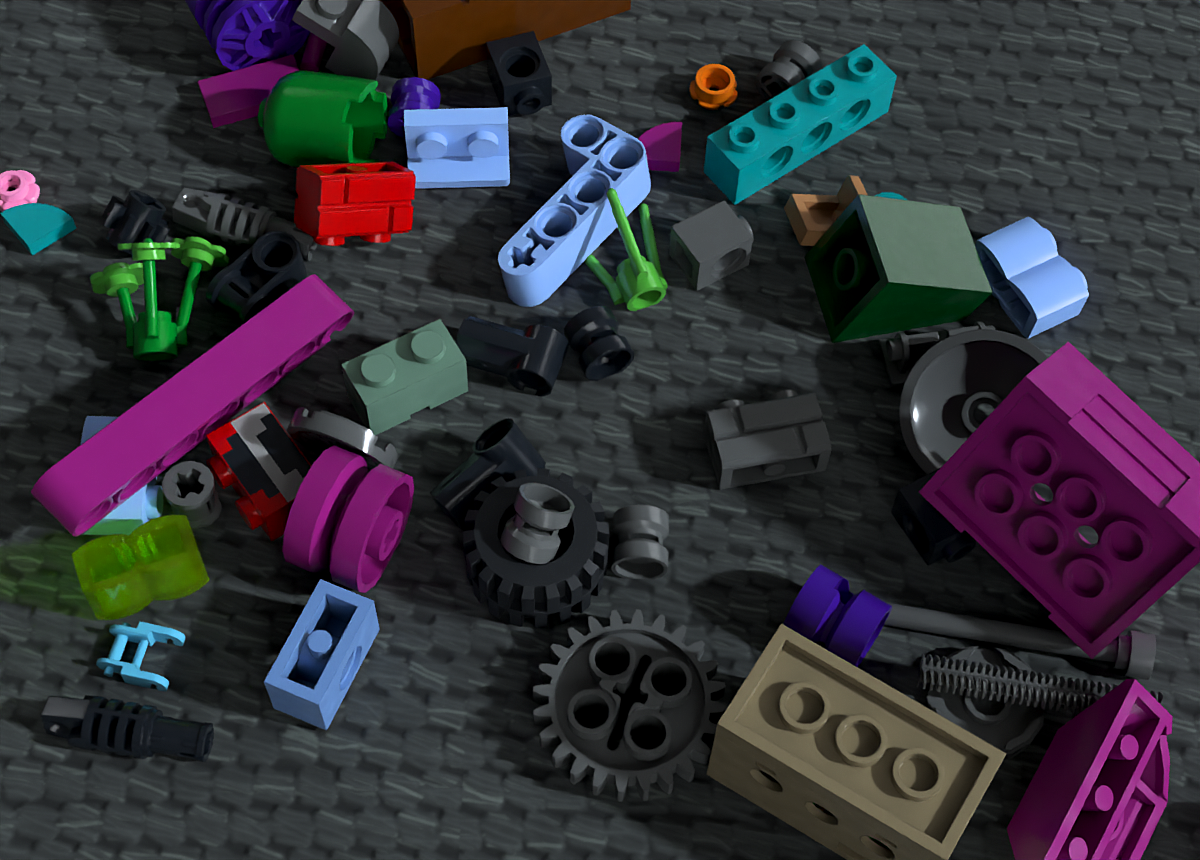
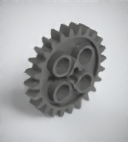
[533,609,727,802]

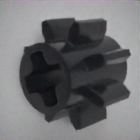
[102,190,170,254]

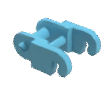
[96,621,186,691]

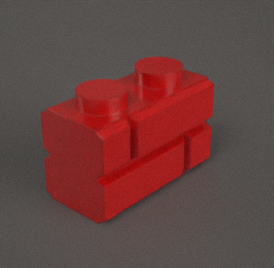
[294,161,416,246]

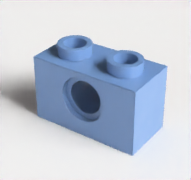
[264,579,380,731]

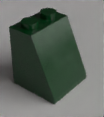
[804,194,993,343]

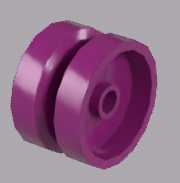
[282,445,414,593]

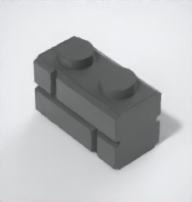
[704,390,832,490]

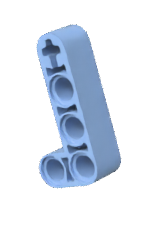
[498,115,651,307]

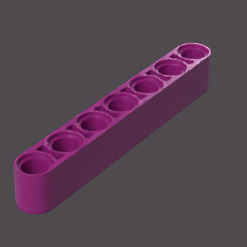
[31,274,354,537]

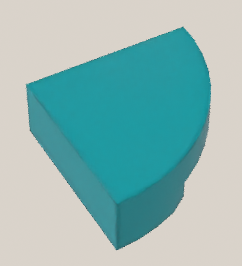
[0,203,76,256]

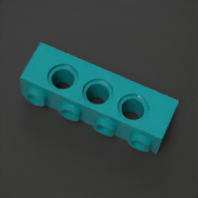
[703,44,897,205]

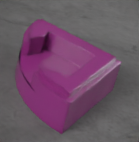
[638,122,682,172]

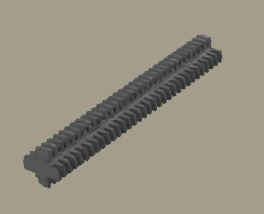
[917,654,1163,714]

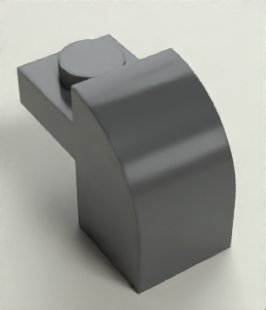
[292,0,399,80]

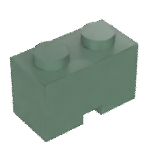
[341,319,468,435]

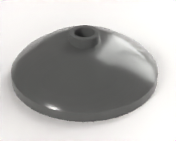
[899,329,1048,474]

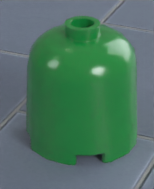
[258,70,388,168]

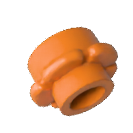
[689,64,738,110]

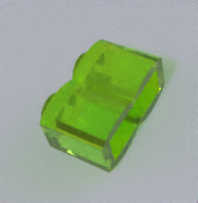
[71,515,210,620]

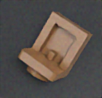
[784,175,867,246]

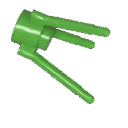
[584,188,668,311]

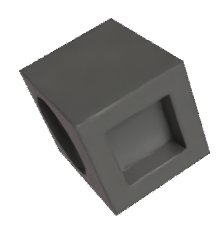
[669,200,754,291]

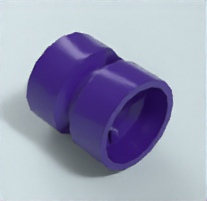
[783,564,892,667]

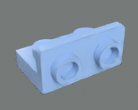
[404,107,510,189]

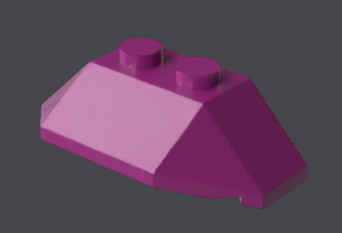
[1007,679,1173,860]

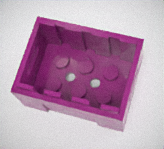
[919,342,1200,659]

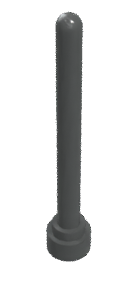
[884,602,1156,680]

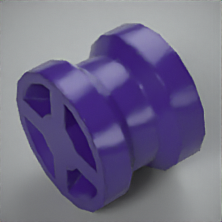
[388,77,441,138]

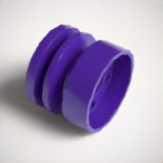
[185,0,310,71]

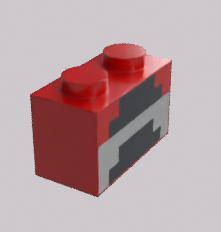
[206,402,311,541]

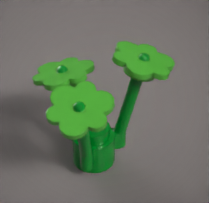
[90,236,229,361]

